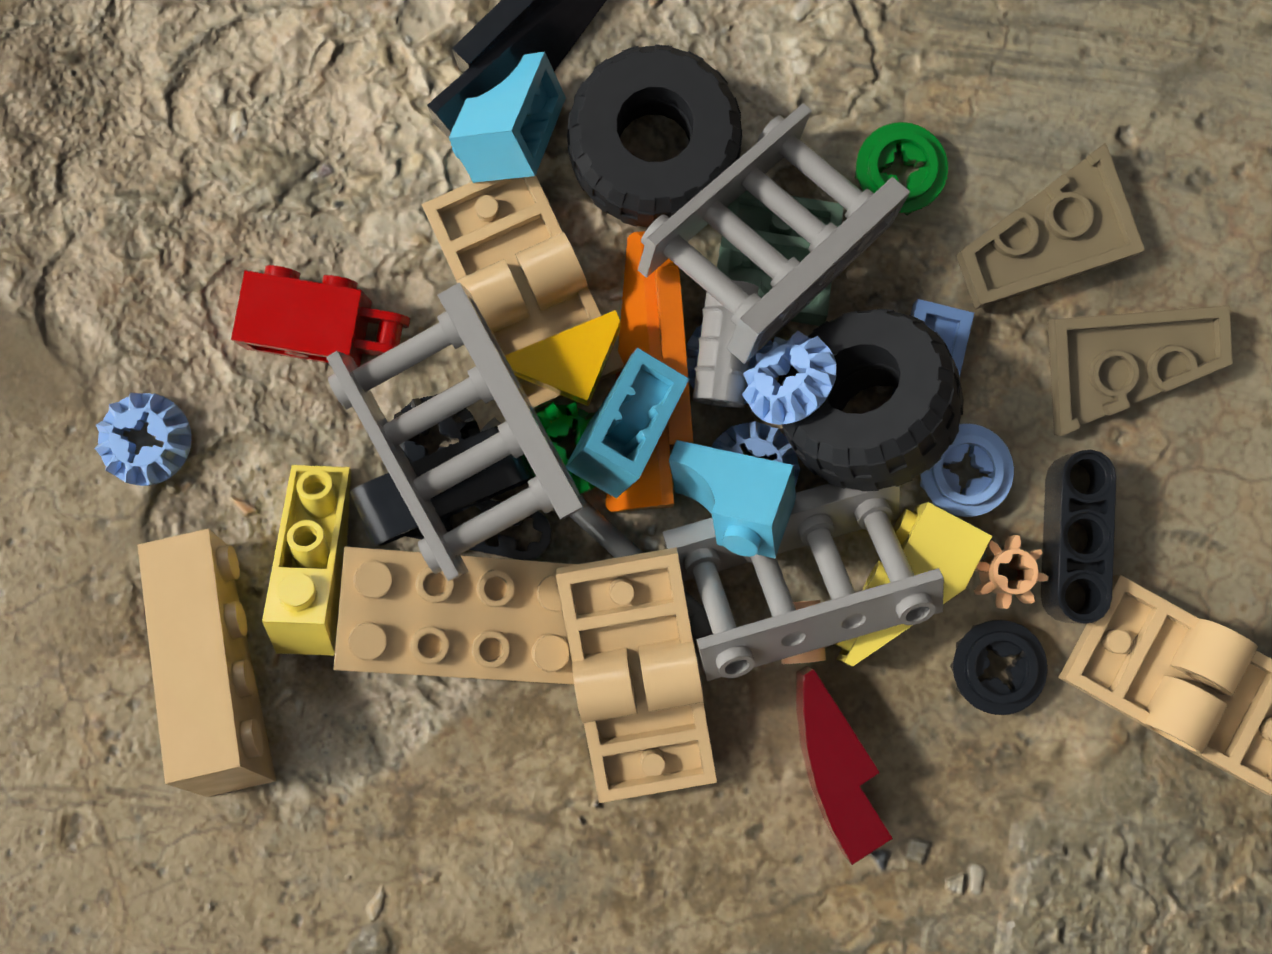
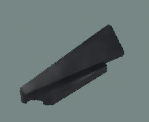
[427,0,607,138]

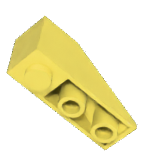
[262,465,351,656]
[835,502,992,666]

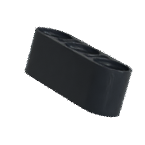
[350,426,534,548]
[1041,449,1117,624]

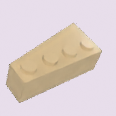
[137,528,276,797]

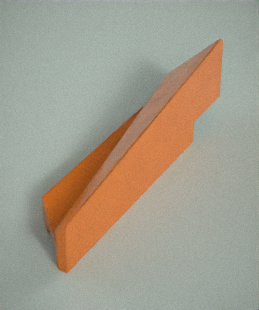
[605,231,693,512]

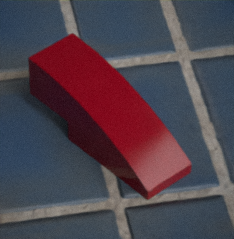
[796,666,893,865]

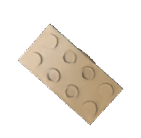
[421,175,624,410]
[333,547,577,684]
[556,547,717,803]
[1058,575,1272,796]

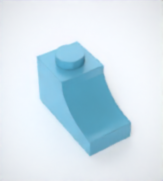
[449,52,566,183]
[565,348,689,498]
[669,440,796,559]

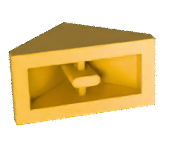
[505,310,620,406]

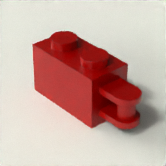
[231,265,411,367]

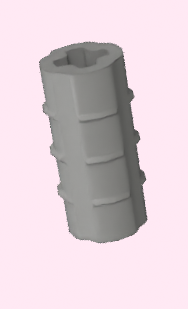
[693,280,759,407]

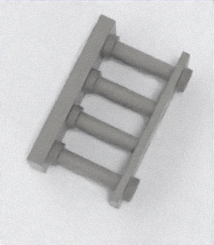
[638,103,910,364]
[326,282,587,581]
[662,483,944,681]

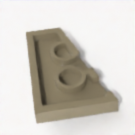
[956,143,1145,310]
[1048,305,1233,436]

